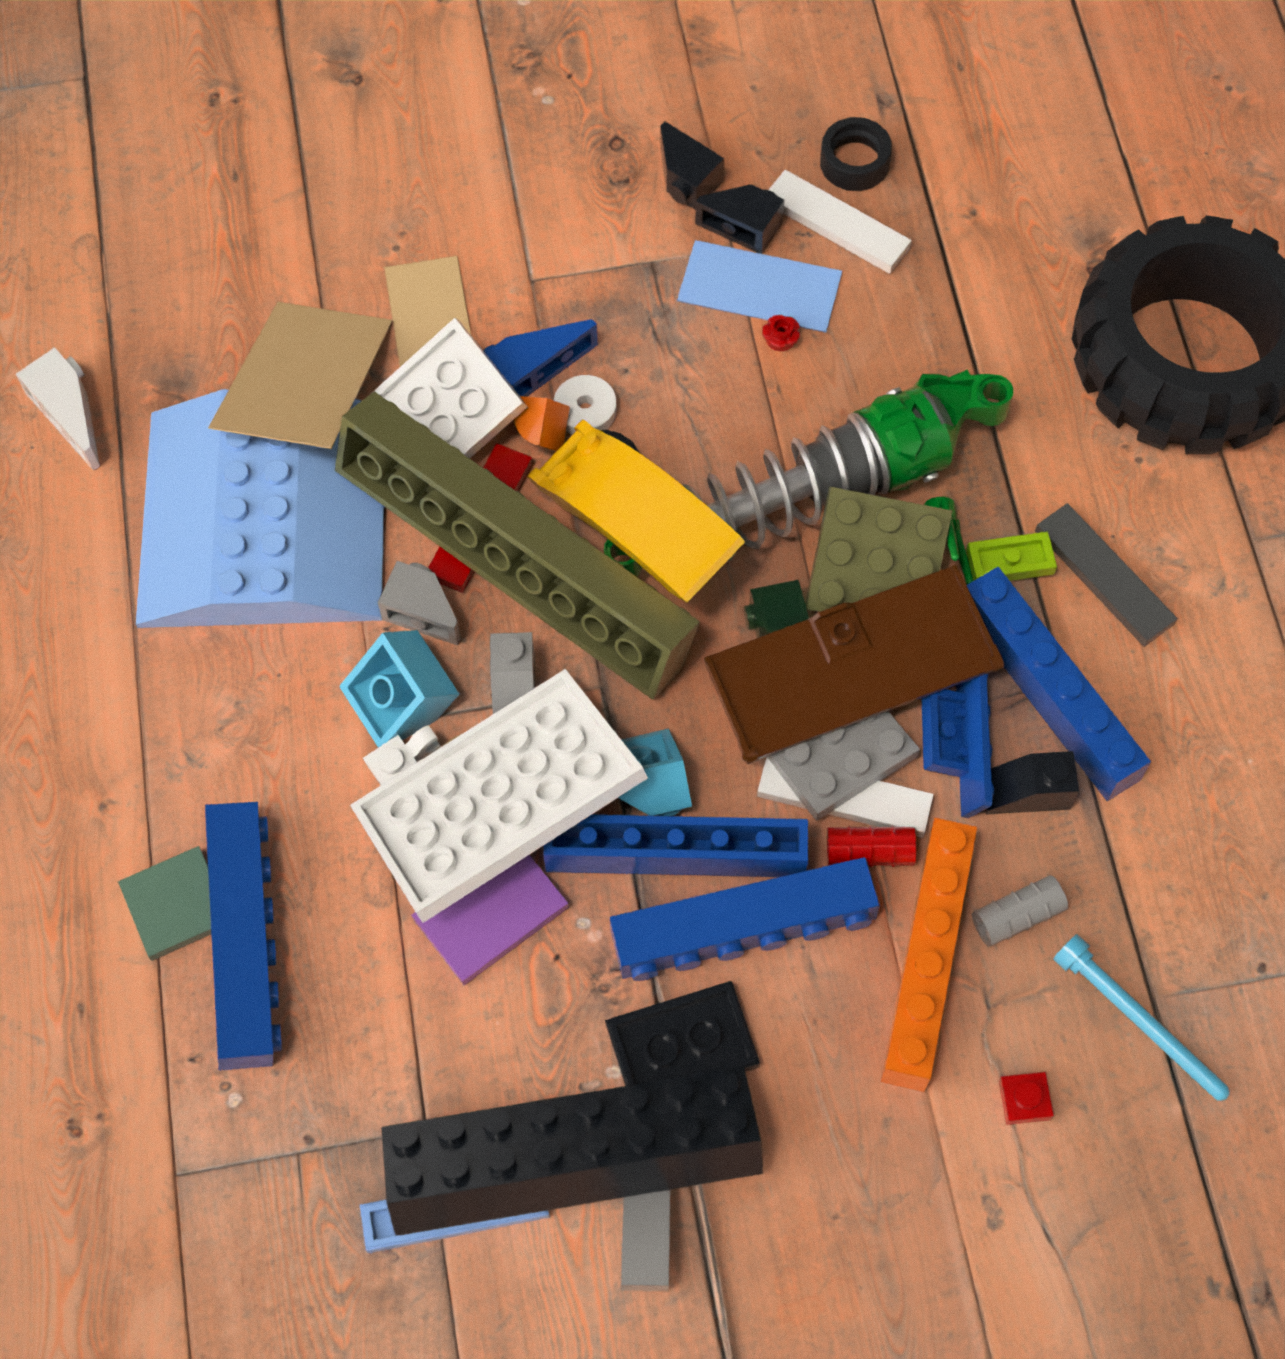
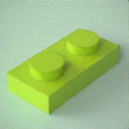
[966,531,1057,581]

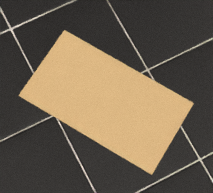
[208,302,392,449]

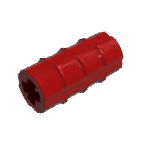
[827,825,916,868]

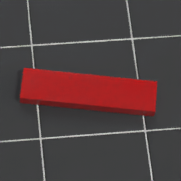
[428,443,533,593]

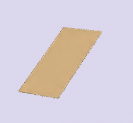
[384,256,471,367]

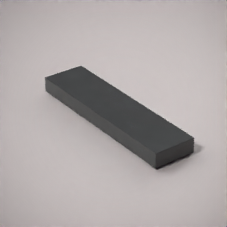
[1035,503,1178,647]

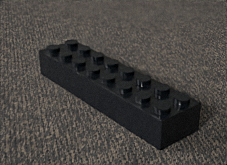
[381,1066,764,1236]

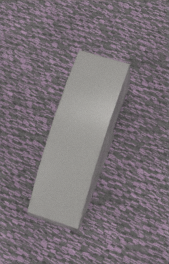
[621,1190,670,1291]

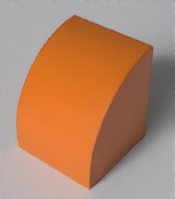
[514,396,570,452]

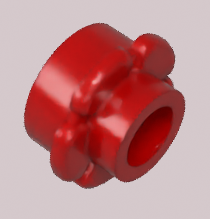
[762,314,800,351]

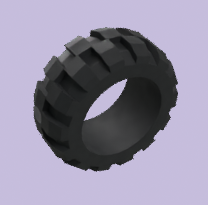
[1071,215,1285,454]

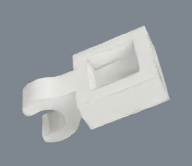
[363,725,441,785]

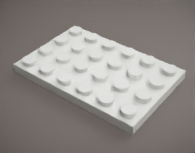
[350,669,648,923]

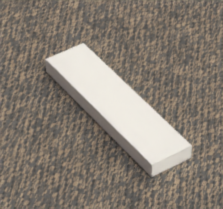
[769,170,912,274]
[757,757,933,838]

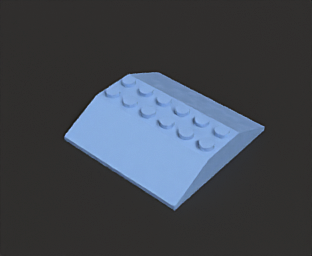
[136,389,385,628]

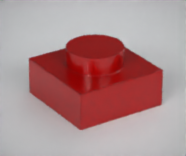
[999,1072,1054,1125]

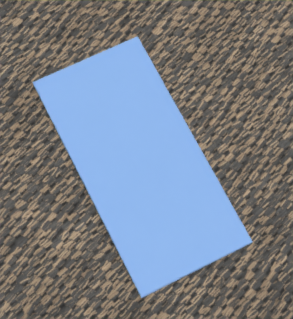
[677,240,842,333]

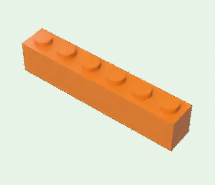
[880,817,977,1092]

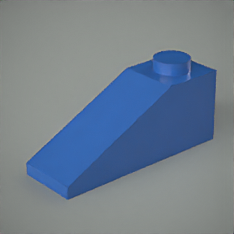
[483,319,598,397]

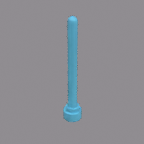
[1053,934,1230,1101]

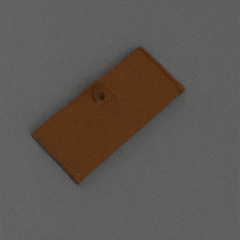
[704,565,1004,765]

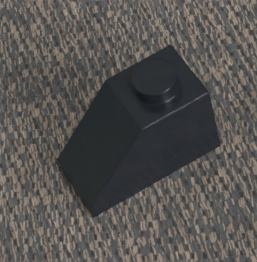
[660,121,724,210]
[695,184,785,254]
[985,751,1079,815]

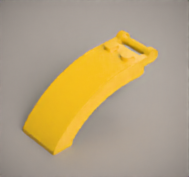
[527,419,745,603]

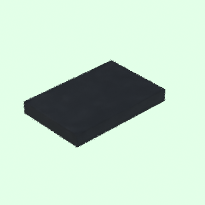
[605,981,760,1086]

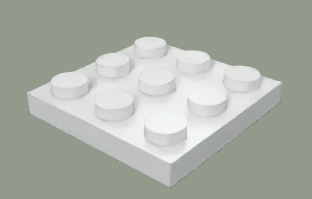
[373,318,528,459]

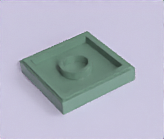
[118,846,211,961]

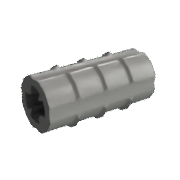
[972,875,1068,947]

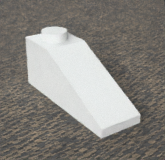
[16,347,100,471]

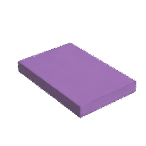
[411,855,569,985]

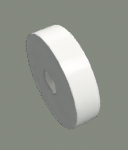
[554,375,617,435]

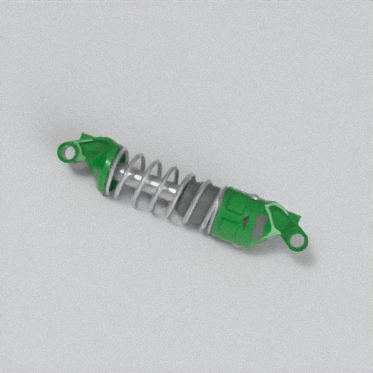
[603,370,1014,577]

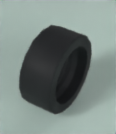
[820,117,892,191]

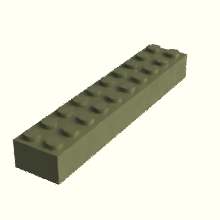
[335,391,700,700]

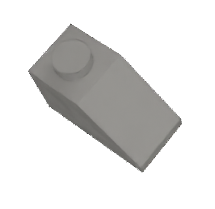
[378,561,461,646]
[490,632,535,714]

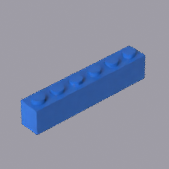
[966,567,1151,801]
[205,802,282,1071]
[543,815,808,877]
[609,857,880,981]

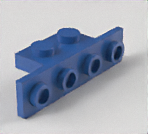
[921,673,994,818]

